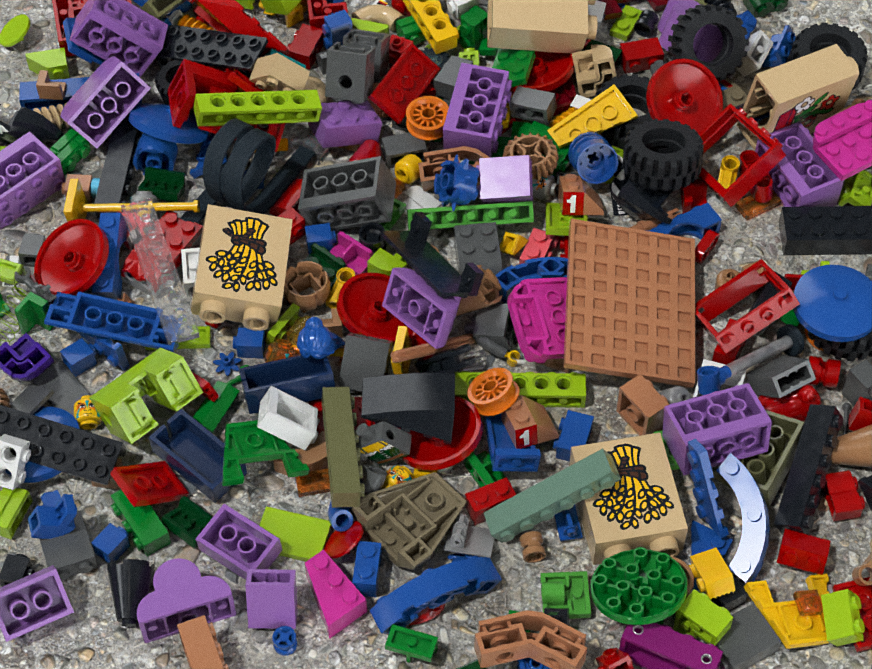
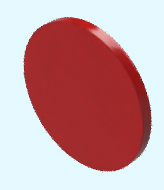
[324,521,364,559]

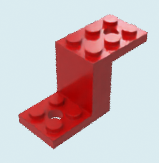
[167,59,239,128]

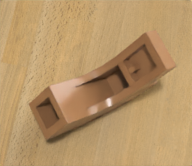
[269,430,328,477]

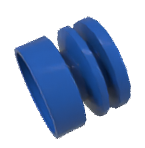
[568,132,619,184]

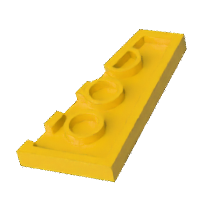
[547,84,638,149]

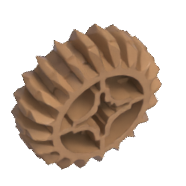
[503,132,559,181]

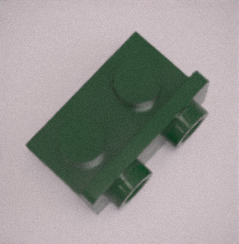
[303,243,346,292]

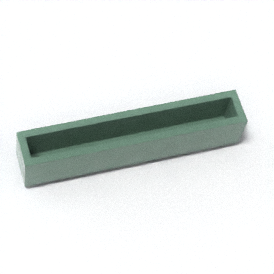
[483,448,621,543]

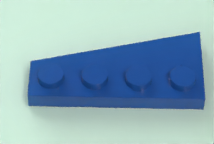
[687,439,729,538]

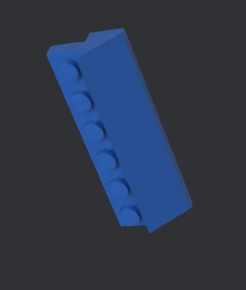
[44,292,184,352]

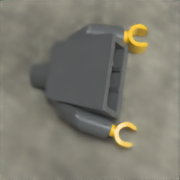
[464,302,520,367]

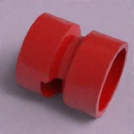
[808,356,841,389]

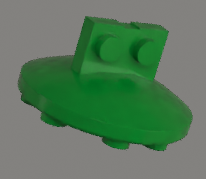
[590,547,688,625]

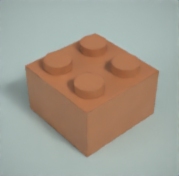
[616,374,669,436]

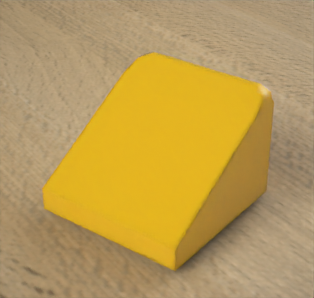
[499,231,528,255]

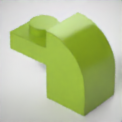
[367,248,410,276]

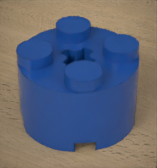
[133,133,178,176]

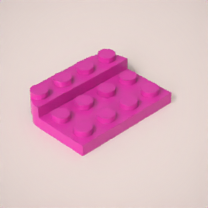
[813,100,872,181]
[507,277,567,363]

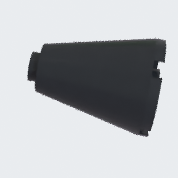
[107,559,155,627]

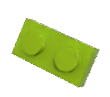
[609,5,642,42]
[266,303,300,347]

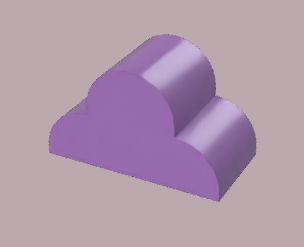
[657,0,723,62]
[382,267,461,349]
[137,558,236,644]

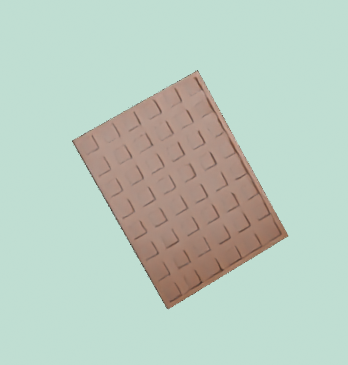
[563,219,695,388]

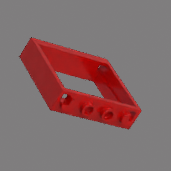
[698,103,786,207]
[695,259,800,354]

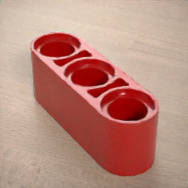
[739,150,773,203]

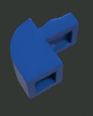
[28,494,77,539]

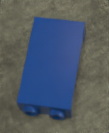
[483,413,541,472]

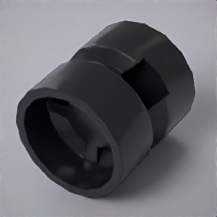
[359,222,386,254]

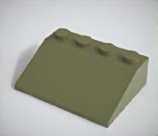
[712,410,805,507]

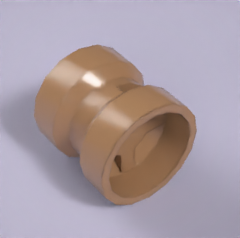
[520,531,546,563]

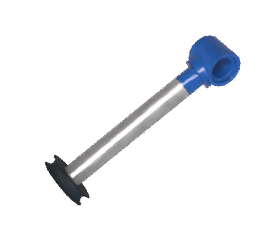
[697,324,805,395]

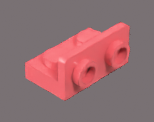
[519,228,560,264]

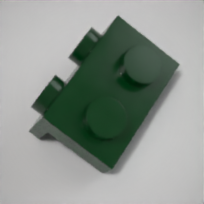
[138,167,185,202]
[161,496,213,549]

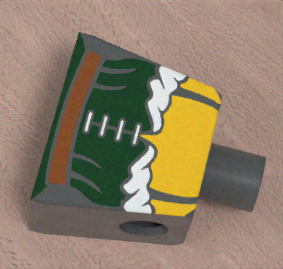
[356,422,412,466]

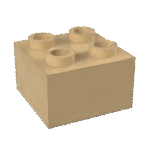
[249,53,310,91]

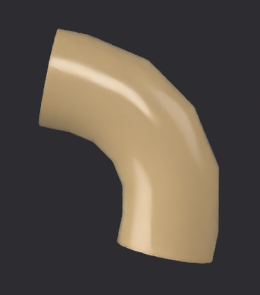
[352,4,405,31]

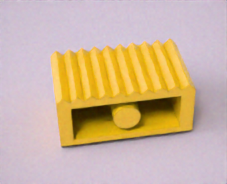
[688,547,735,600]

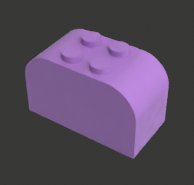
[60,56,151,148]

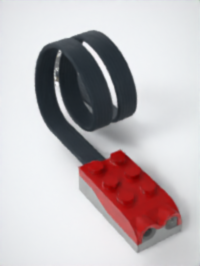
[121,118,331,299]

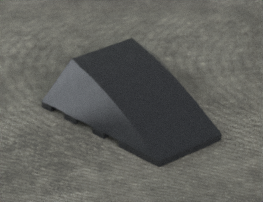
[361,369,455,445]

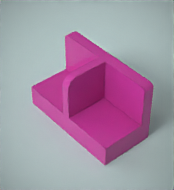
[329,231,373,275]

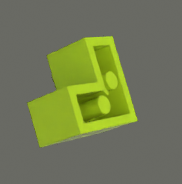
[673,589,733,646]

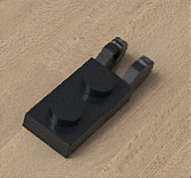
[414,344,477,372]

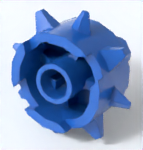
[434,155,479,211]

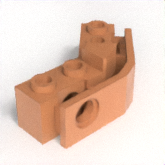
[418,146,497,204]
[474,610,587,669]

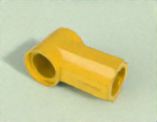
[718,155,740,189]
[326,267,355,309]

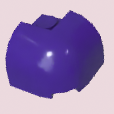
[0,333,54,381]

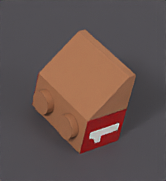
[558,174,604,215]
[501,395,559,449]

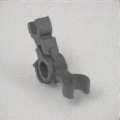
[15,266,57,305]

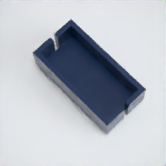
[239,355,335,414]
[149,409,247,503]

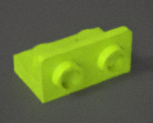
[838,170,872,206]

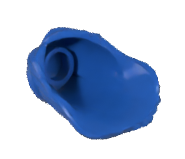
[297,317,346,359]

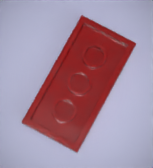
[368,42,441,124]

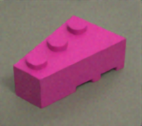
[305,550,367,639]

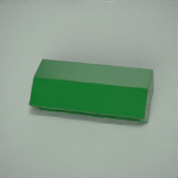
[193,381,240,433]

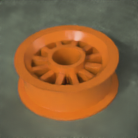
[406,96,449,141]
[467,368,520,416]

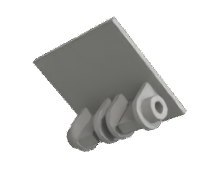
[444,513,494,558]

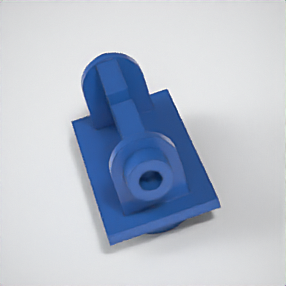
[554,504,583,542]

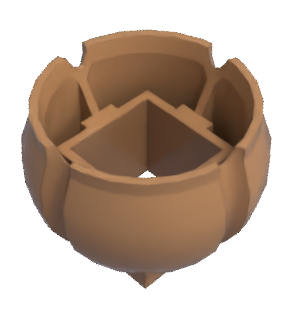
[283,261,331,313]

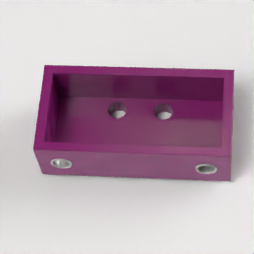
[619,623,723,669]

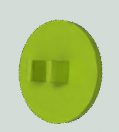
[0,14,30,47]

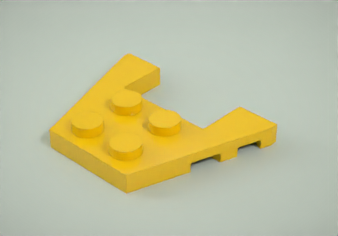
[744,573,829,649]

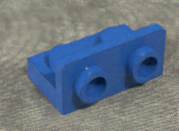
[762,25,796,67]

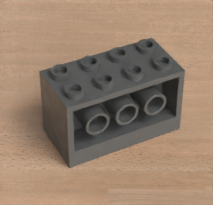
[298,156,396,231]

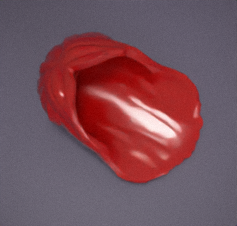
[758,384,821,422]

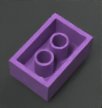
[308,100,382,148]
[195,504,283,580]
[0,565,74,642]

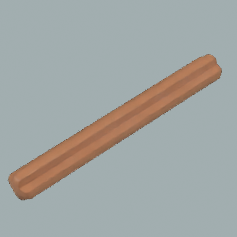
[390,334,475,363]

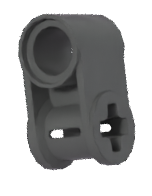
[358,461,387,494]

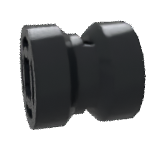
[634,10,659,37]

